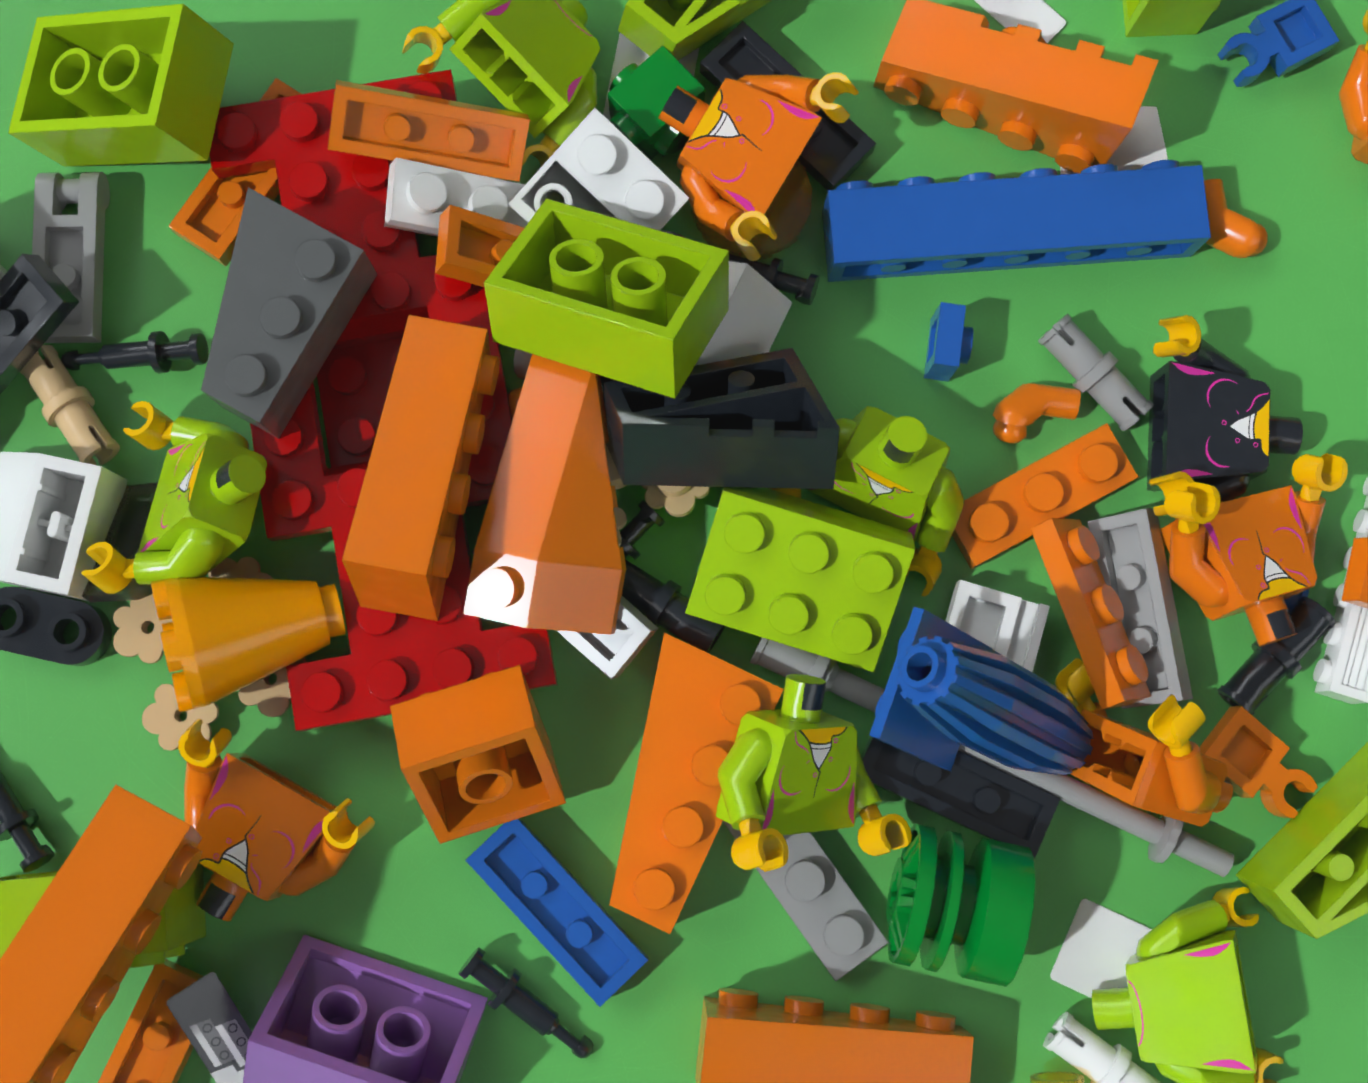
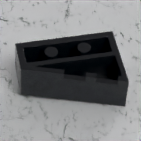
[604,348,840,489]

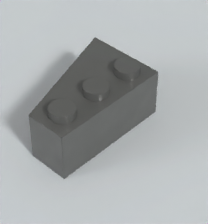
[201,187,377,439]

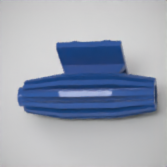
[869,607,1094,775]

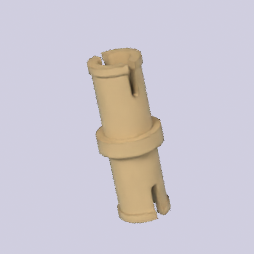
[20,345,120,465]

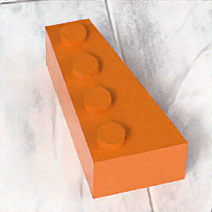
[873,0,1159,173]
[342,315,500,621]
[609,632,784,934]
[0,785,202,1083]
[695,988,974,1083]

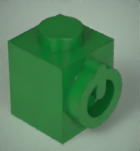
[608,45,705,160]

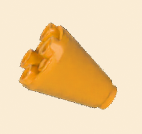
[151,577,345,712]

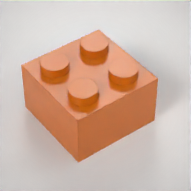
[390,665,566,844]

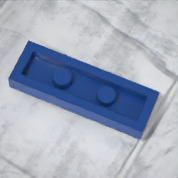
[465,818,649,1007]

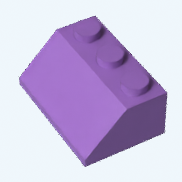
[243,935,488,1083]

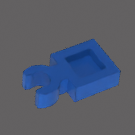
[1218,0,1340,87]

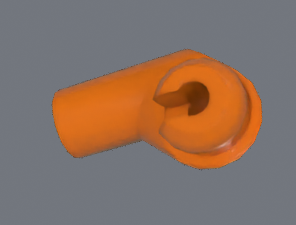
[1204,179,1268,259]
[993,383,1081,443]

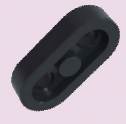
[0,587,112,666]

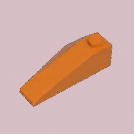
[464,354,626,635]

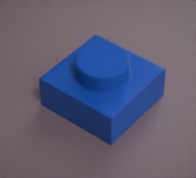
[924,302,973,382]

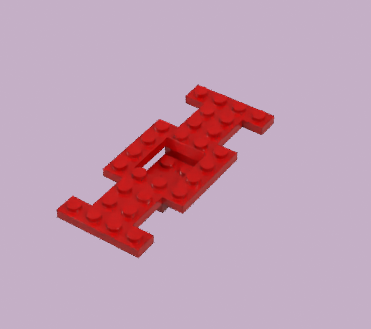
[209,69,558,731]

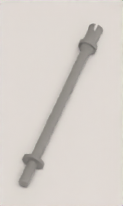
[750,637,1234,877]

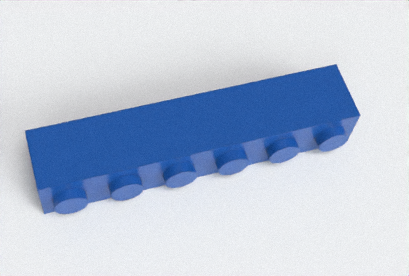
[822,160,1211,282]

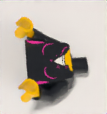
[1147,315,1303,516]

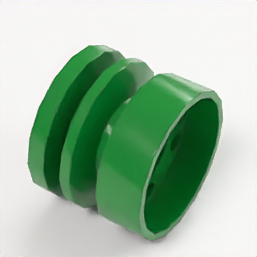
[886,823,1036,987]

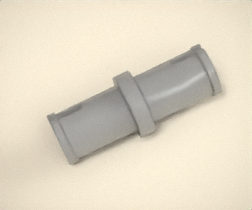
[1038,313,1154,431]

